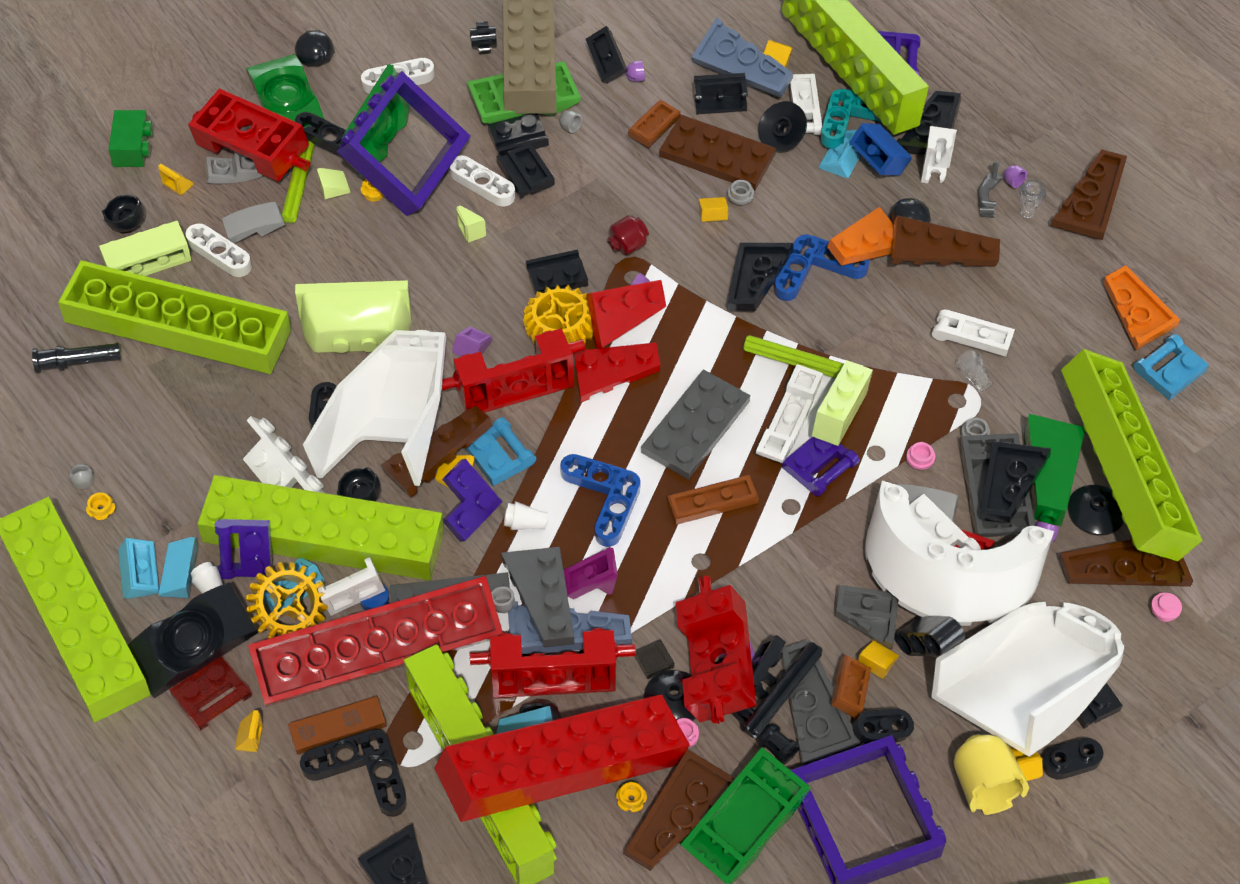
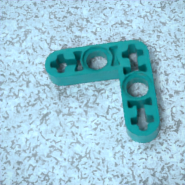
[821,89,881,148]

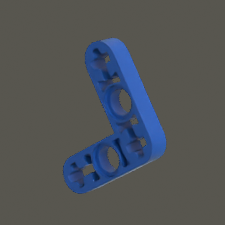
[774,234,869,301]
[560,454,641,547]

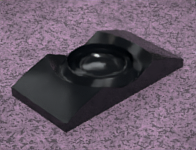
[128,582,259,698]

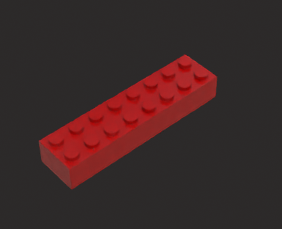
[248,576,503,707]
[434,694,690,822]

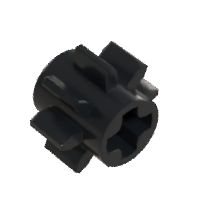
[470,21,497,53]

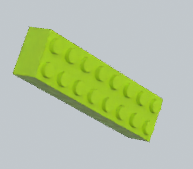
[782,0,929,135]
[58,260,291,374]
[1061,349,1203,561]
[198,475,444,581]
[0,496,151,723]
[404,644,557,884]

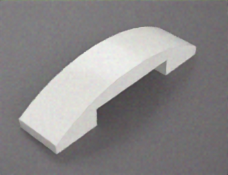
[756,364,823,463]

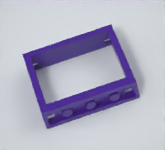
[336,71,471,216]
[791,735,946,884]

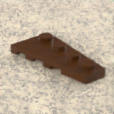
[1051,149,1127,240]
[891,215,1000,267]
[381,405,493,498]
[1059,539,1193,587]
[624,749,735,871]

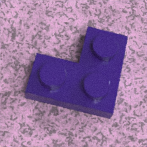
[442,459,502,542]

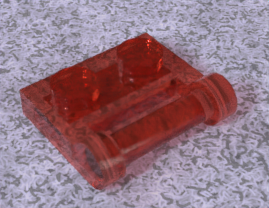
[169,657,252,731]

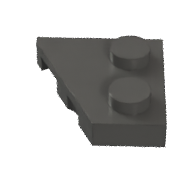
[835,585,898,649]

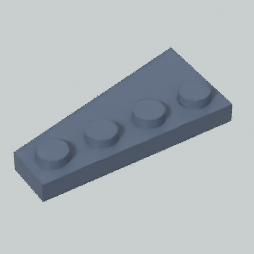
[692,17,793,98]
[508,601,632,654]

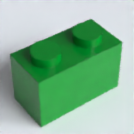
[108,110,153,167]

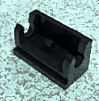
[693,73,748,115]

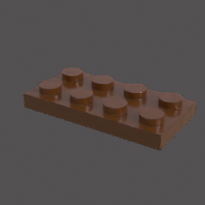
[659,114,776,191]

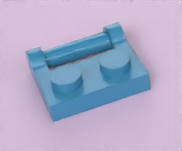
[1134,333,1209,401]
[464,417,536,486]

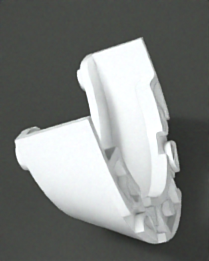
[865,481,1054,626]

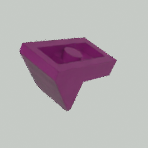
[563,547,618,600]

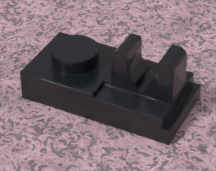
[586,26,628,84]
[752,635,786,699]

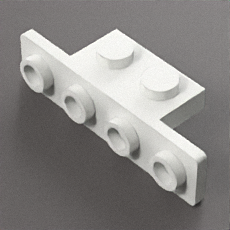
[243,416,325,493]

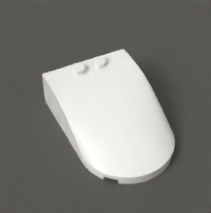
[932,602,1124,756]

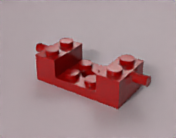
[188,88,311,182]
[441,328,586,413]
[676,576,757,724]
[470,628,636,698]

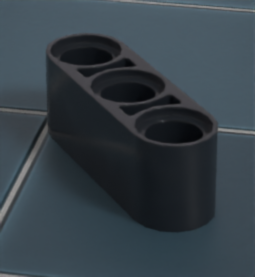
[895,616,965,656]

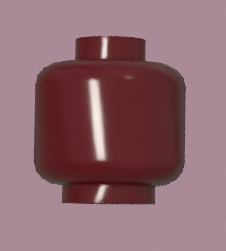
[607,215,649,256]

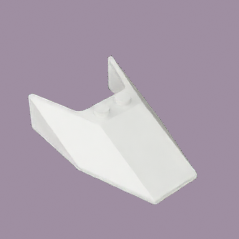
[303,330,446,486]

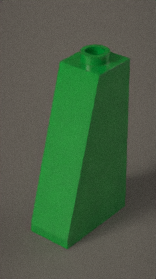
[1024,413,1085,526]

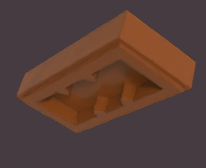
[628,99,681,148]
[831,655,871,719]

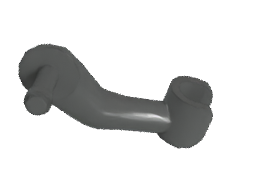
[978,161,1002,217]

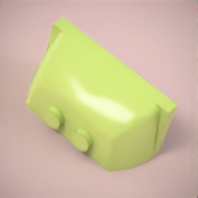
[295,280,411,353]

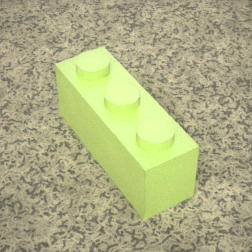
[99,221,191,276]
[812,360,873,446]

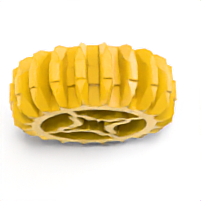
[523,284,593,345]
[246,562,328,639]

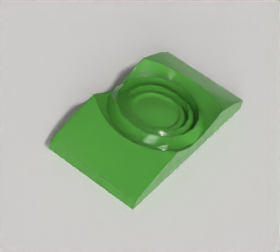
[467,61,581,124]

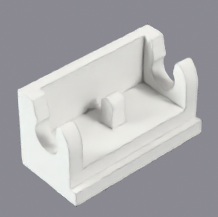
[921,126,957,183]
[315,557,385,616]

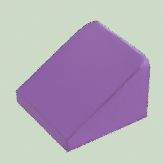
[452,326,493,356]

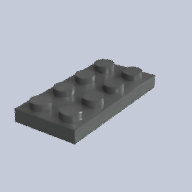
[641,369,751,480]

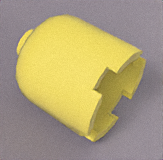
[953,734,1029,815]

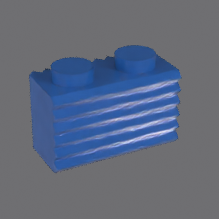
[850,123,912,176]

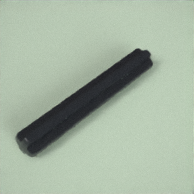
[744,642,823,738]

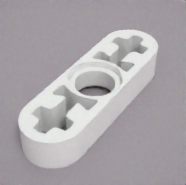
[361,58,435,94]
[450,156,515,207]
[186,224,252,277]

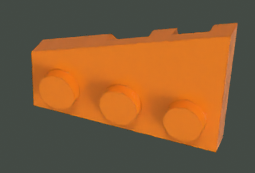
[827,207,894,266]
[1103,265,1180,351]

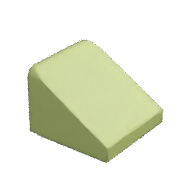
[317,168,351,199]
[456,205,486,243]

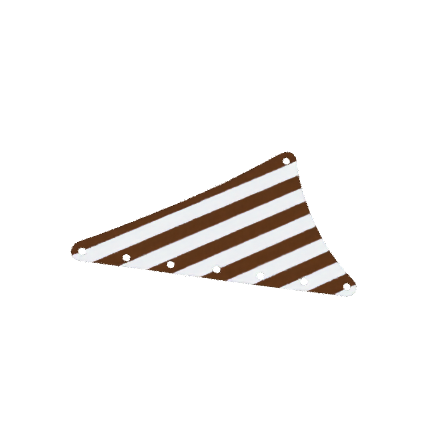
[386,257,981,767]

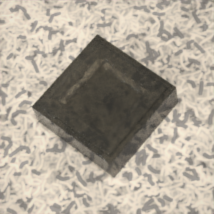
[635,639,675,680]

